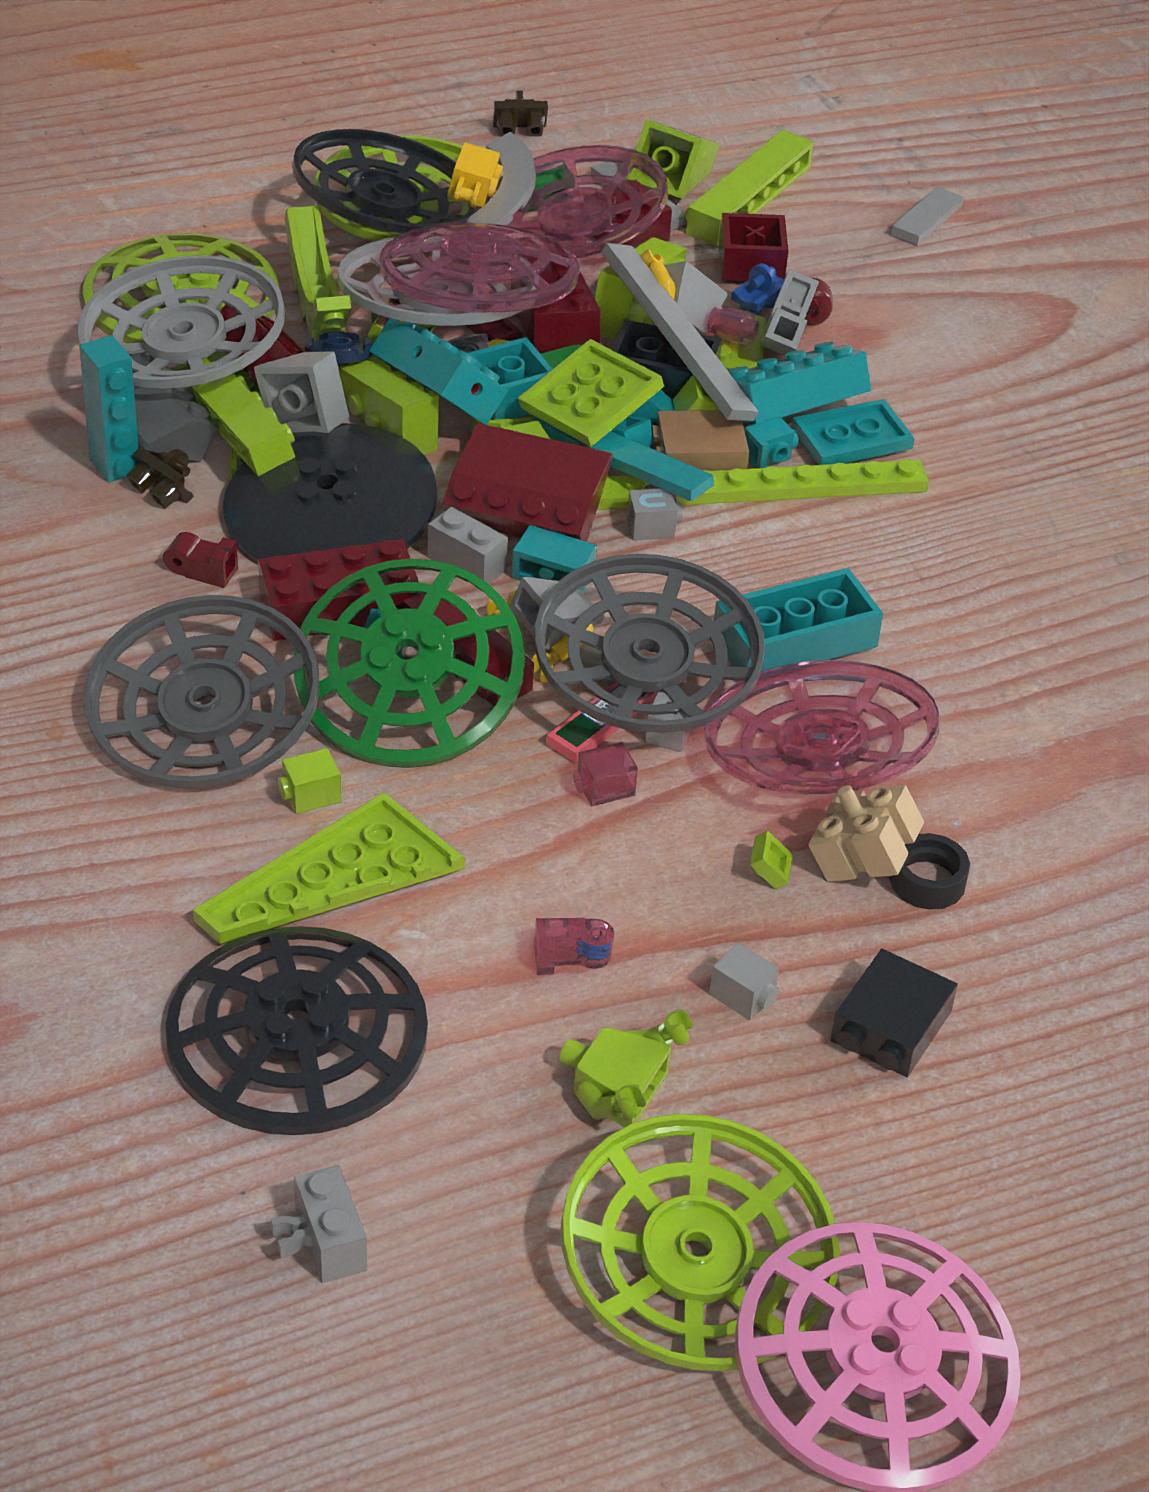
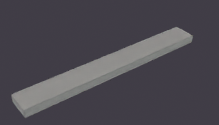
[602,243,759,421]

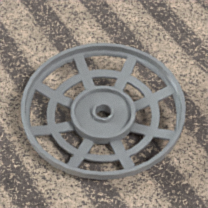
[338,235,539,326]
[77,255,285,389]

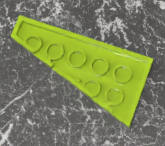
[193,792,465,944]

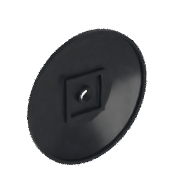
[223,423,438,564]

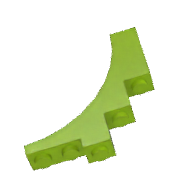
[284,205,352,341]

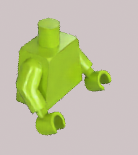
[559,1009,694,1128]

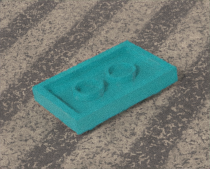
[792,399,915,465]

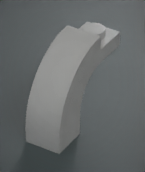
[760,269,819,356]

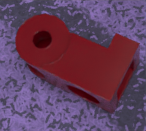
[163,532,238,588]

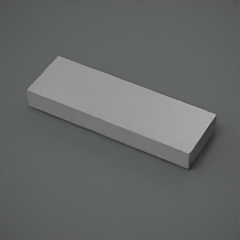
[891,187,964,246]

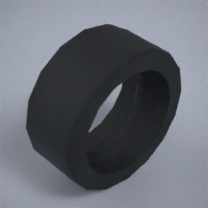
[890,833,971,910]

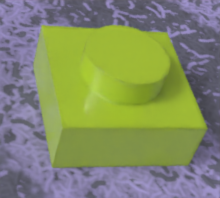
[750,830,793,889]

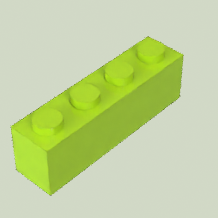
[191,373,295,476]

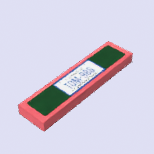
[546,682,664,763]

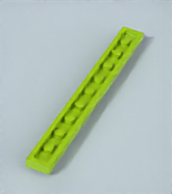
[597,459,929,510]

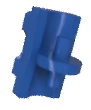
[731,263,784,316]

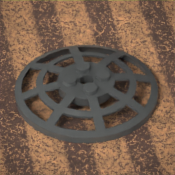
[534,554,765,733]
[85,595,320,788]

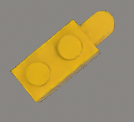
[447,142,503,208]

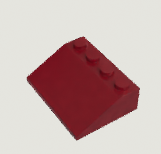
[442,423,613,542]

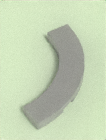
[466,132,536,240]

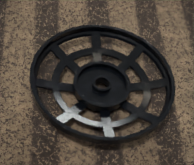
[292,129,479,235]
[166,926,428,1135]

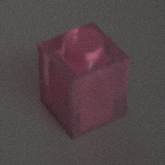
[573,742,638,807]

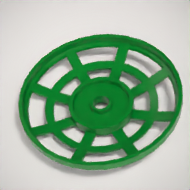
[294,559,525,768]

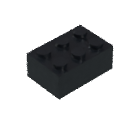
[612,319,722,400]

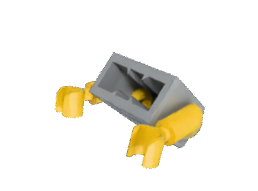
[640,249,728,335]
[486,577,605,683]

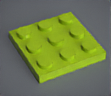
[518,339,664,447]

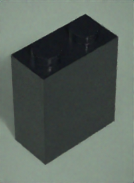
[830,948,958,1078]

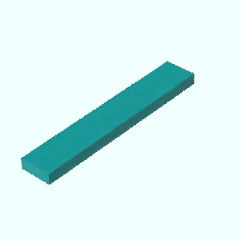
[530,417,714,501]

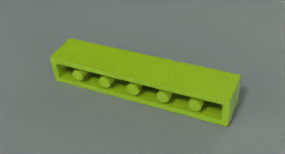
[685,129,814,247]

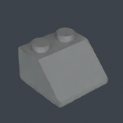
[254,351,349,433]

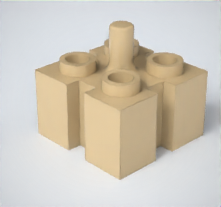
[808,785,924,882]

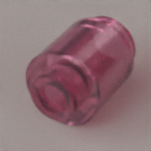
[707,305,759,345]

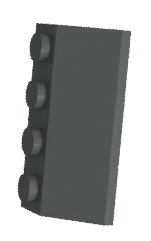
[129,352,219,462]

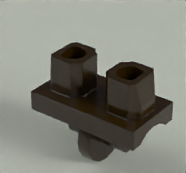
[493,90,548,137]
[127,447,194,509]

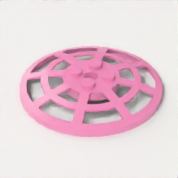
[735,1222,1021,1492]

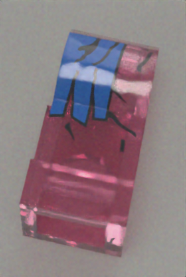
[533,918,615,975]

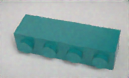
[79,335,139,483]

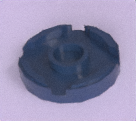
[304,332,373,364]

